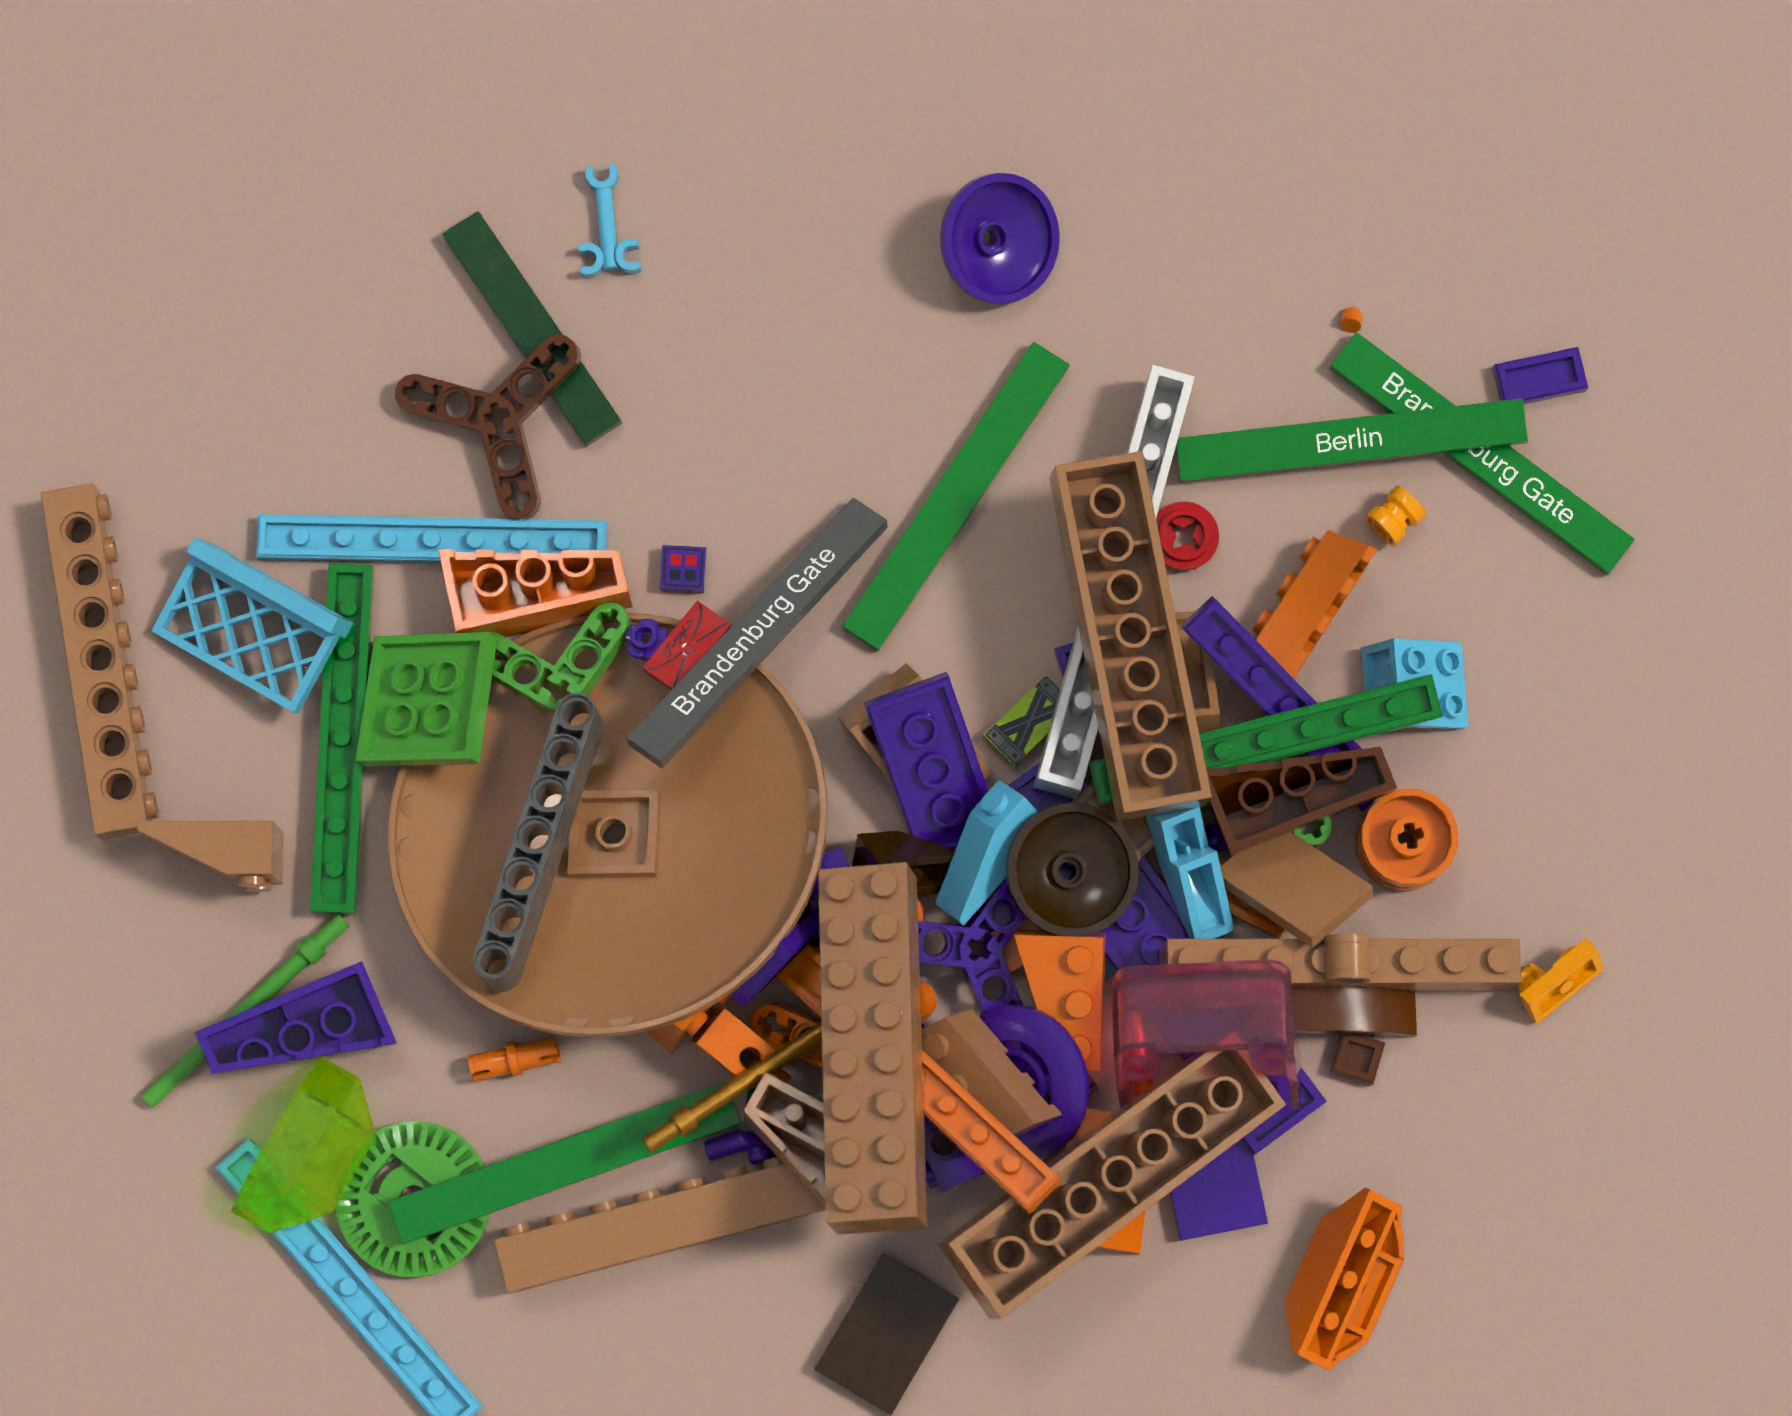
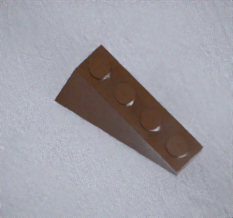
[1206,746,1397,856]

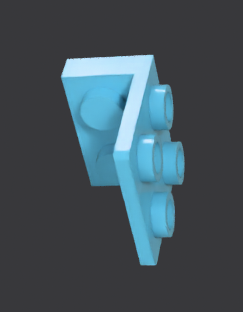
[1361,638,1468,734]

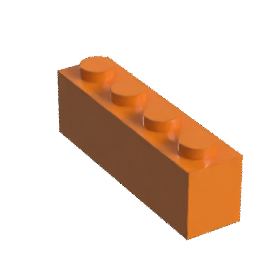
[1230,530,1377,688]

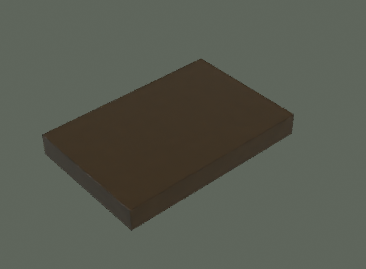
[814,1253,959,1415]

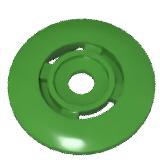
[335,1121,490,1278]

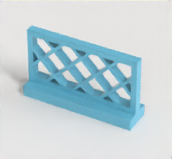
[151,537,353,714]

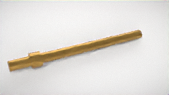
[641,1021,822,1153]

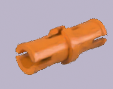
[468,1035,561,1083]

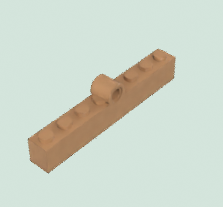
[1159,933,1522,992]

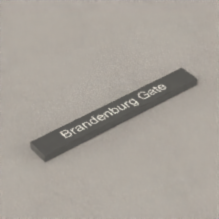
[627,498,888,769]

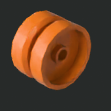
[1355,789,1458,891]

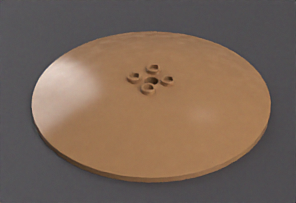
[388,613,828,1037]

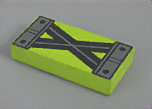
[984,675,1060,768]

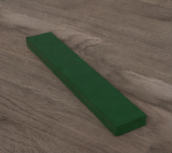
[442,211,622,447]

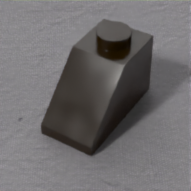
[852,830,955,895]

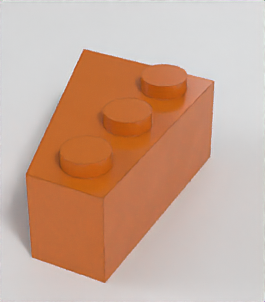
[1014,929,1106,1071]

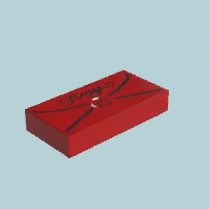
[642,600,732,691]

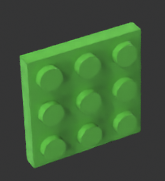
[355,632,497,767]

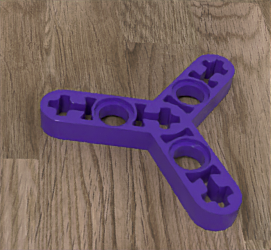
[918,877,1026,1045]

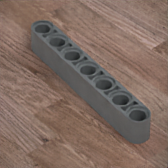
[473,693,604,992]

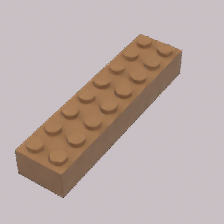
[1049,451,1212,821]
[818,862,927,1235]
[937,1031,1286,1319]

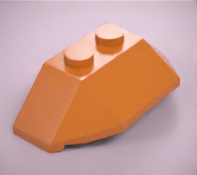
[1284,1188,1404,1371]

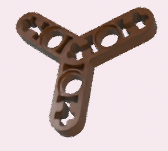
[395,334,581,519]

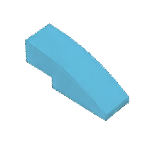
[1146,807,1234,939]

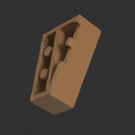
[921,1009,1062,1158]
[743,1072,826,1208]

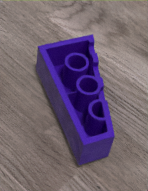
[194,961,397,1074]

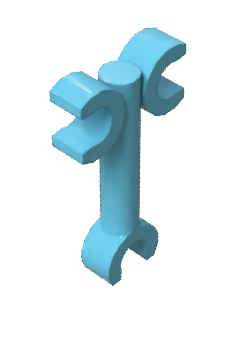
[578,164,641,279]

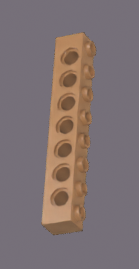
[41,483,159,840]

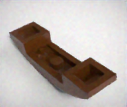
[1241,986,1417,1037]

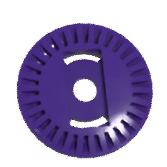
[979,1005,1089,1159]

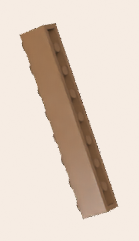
[494,1157,826,1294]

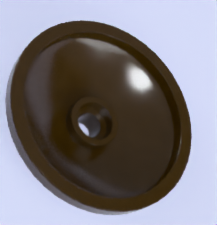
[1006,803,1139,936]

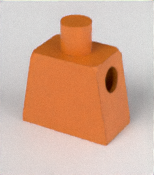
[690,1007,791,1083]

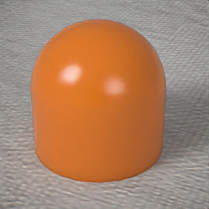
[1340,307,1363,333]

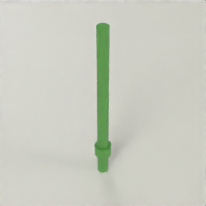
[141,914,350,1108]

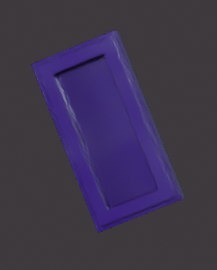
[1492,347,1588,404]

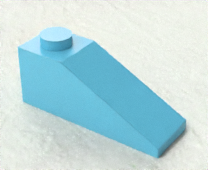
[935,780,1038,926]

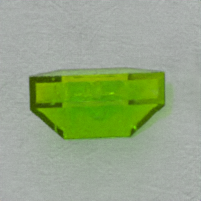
[231,1057,377,1234]

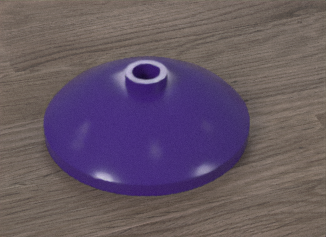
[940,173,1060,304]

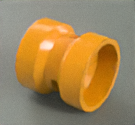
[1365,485,1427,547]

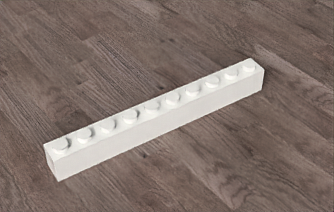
[1033,365,1195,799]

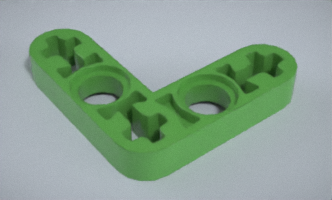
[490,602,632,716]

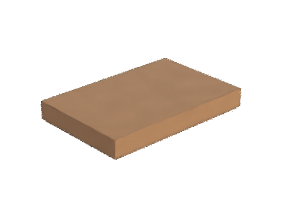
[1220,832,1373,948]

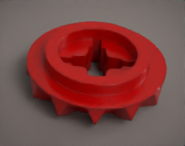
[1156,501,1219,571]

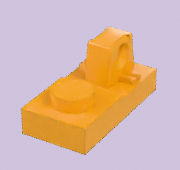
[1516,938,1605,1024]

